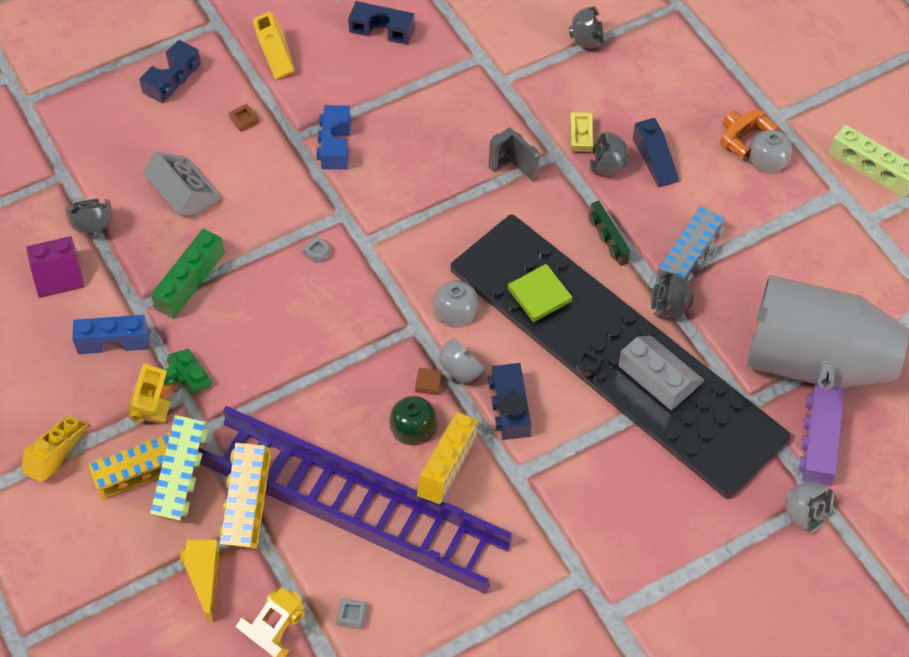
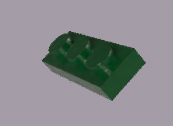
[588,200,630,266]

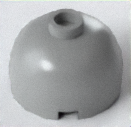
[748,130,792,174]
[433,280,479,328]
[440,337,486,383]
[786,481,834,533]

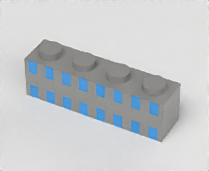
[656,206,725,284]

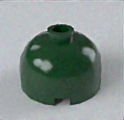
[389,396,438,446]

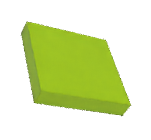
[508,264,572,322]

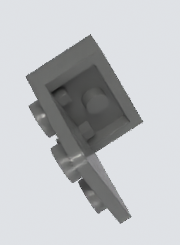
[489,127,539,181]

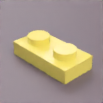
[570,112,593,152]

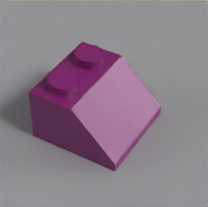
[26,236,84,298]

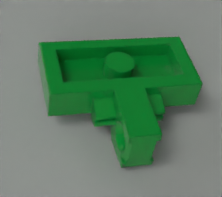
[163,348,212,394]

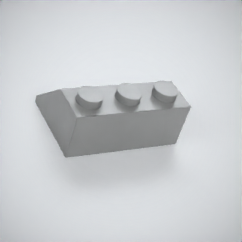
[143,152,222,216]
[618,336,704,411]

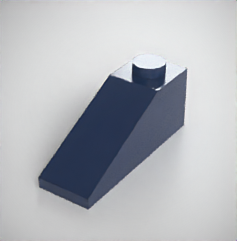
[633,117,679,188]

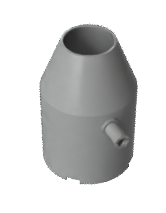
[747,275,909,389]

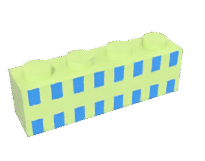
[150,415,209,521]

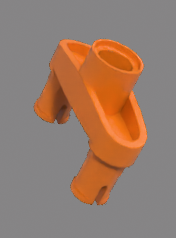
[720,108,780,160]

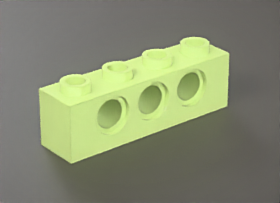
[829,125,909,198]

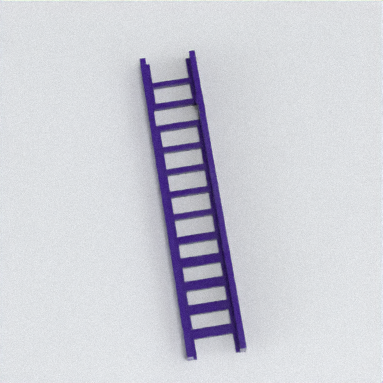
[198,406,512,594]

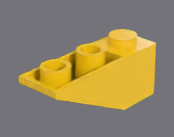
[253,11,295,80]
[22,415,88,483]

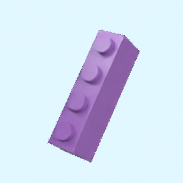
[798,385,844,486]

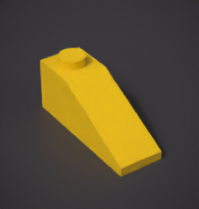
[180,540,220,622]

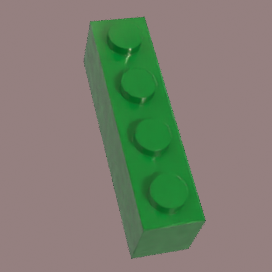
[150,229,225,319]

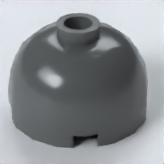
[569,6,604,49]
[590,131,629,176]
[65,199,112,237]
[651,271,694,318]

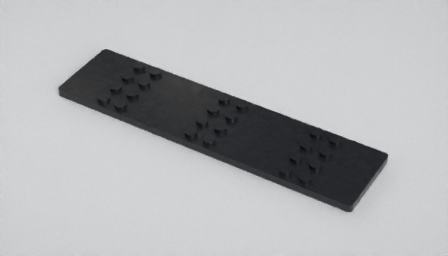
[450,214,790,499]

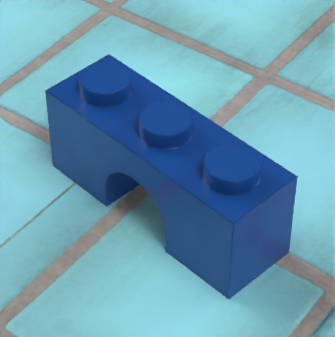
[317,105,351,170]
[72,315,149,354]

